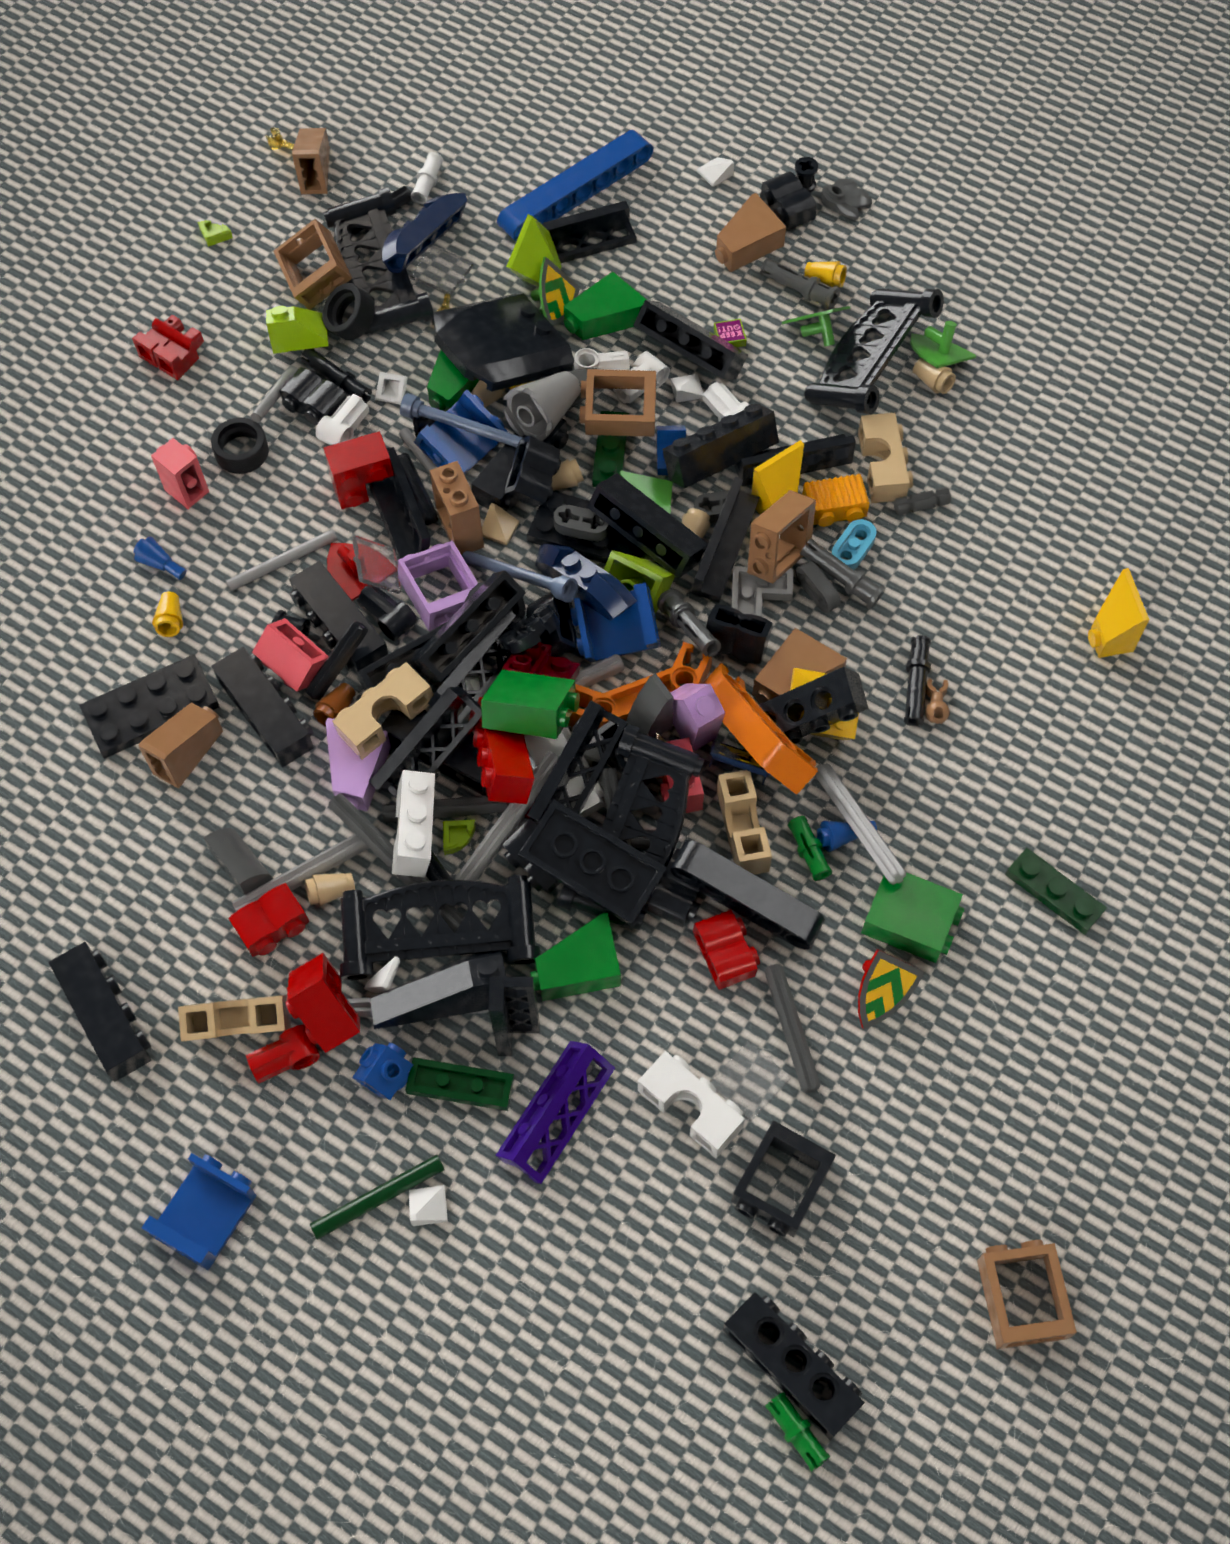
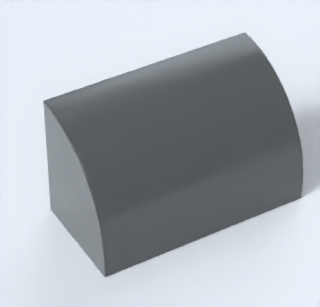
[203,828,273,895]

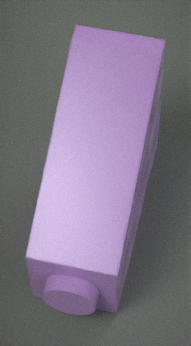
[670,683,725,752]
[326,718,391,811]

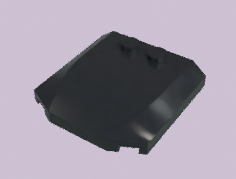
[432,293,574,392]

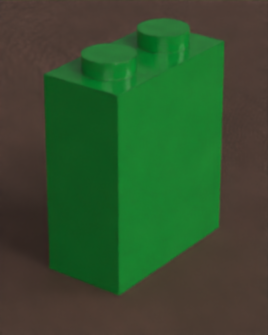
[481,670,580,739]
[861,872,965,963]

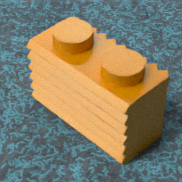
[802,473,870,527]

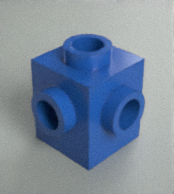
[352,1042,413,1100]

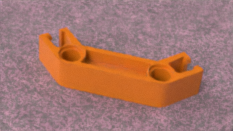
[568,642,712,730]
[702,663,818,795]

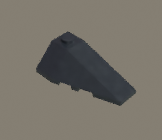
[370,951,506,1030]

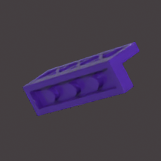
[495,1041,615,1184]

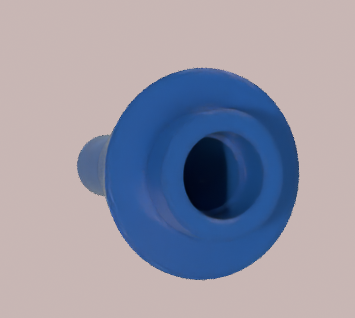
[133,536,187,580]
[817,821,877,852]

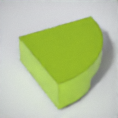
[197,220,233,247]
[443,819,476,855]

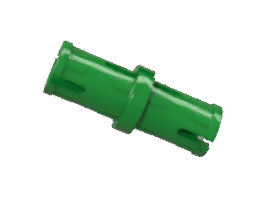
[787,816,833,881]
[765,1392,831,1472]

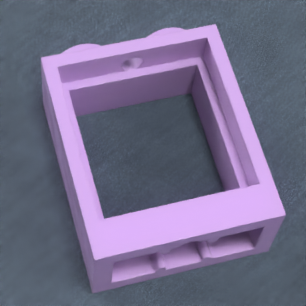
[398,540,478,632]

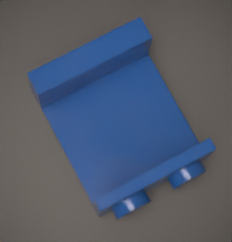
[414,389,508,475]
[571,583,661,663]
[141,1153,257,1271]

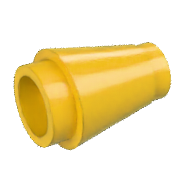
[804,261,847,288]
[152,591,183,637]

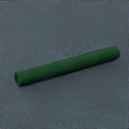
[310,1154,445,1240]

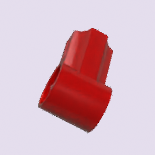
[245,1025,320,1084]

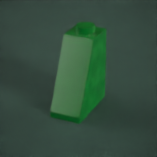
[564,271,647,340]
[427,349,479,412]
[530,913,621,1002]

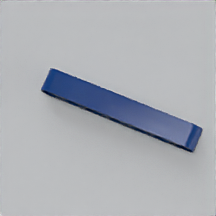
[497,130,654,241]

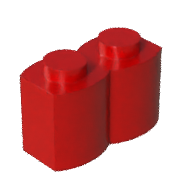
[228,883,310,957]
[693,910,760,990]

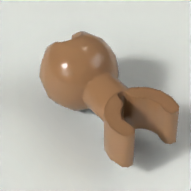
[925,678,950,724]

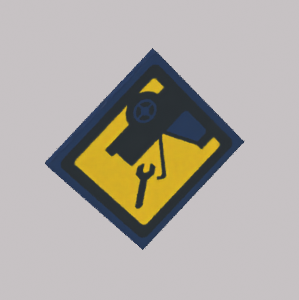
[709,740,772,785]

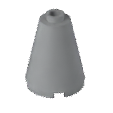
[504,371,581,441]

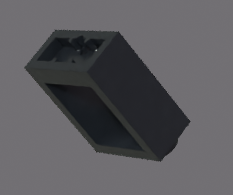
[731,1120,836,1238]

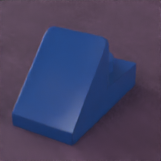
[656,425,686,475]

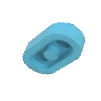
[832,519,877,570]

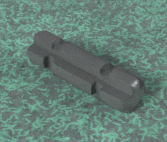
[894,487,952,515]

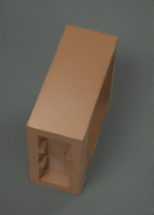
[273,219,352,310]
[579,369,656,437]
[429,461,484,555]
[747,490,816,584]
[977,1240,1077,1350]

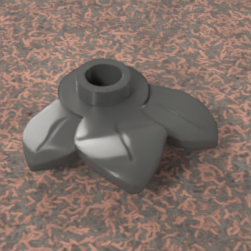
[821,179,872,220]

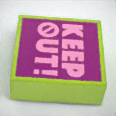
[713,319,747,347]

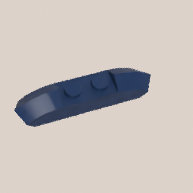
[382,193,467,273]
[535,544,637,621]

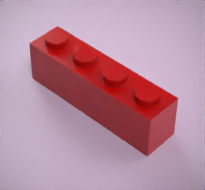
[469,697,535,804]

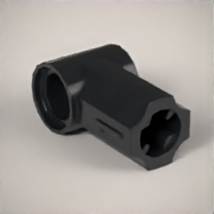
[357,584,418,641]

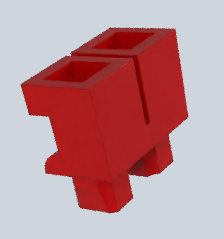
[132,315,204,380]

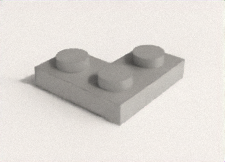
[731,566,793,617]

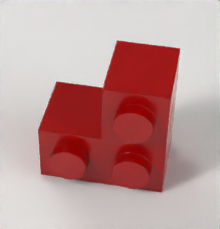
[323,431,394,510]
[285,953,360,1053]

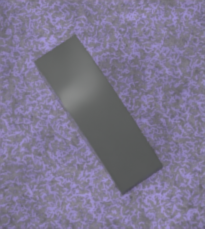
[626,673,674,740]

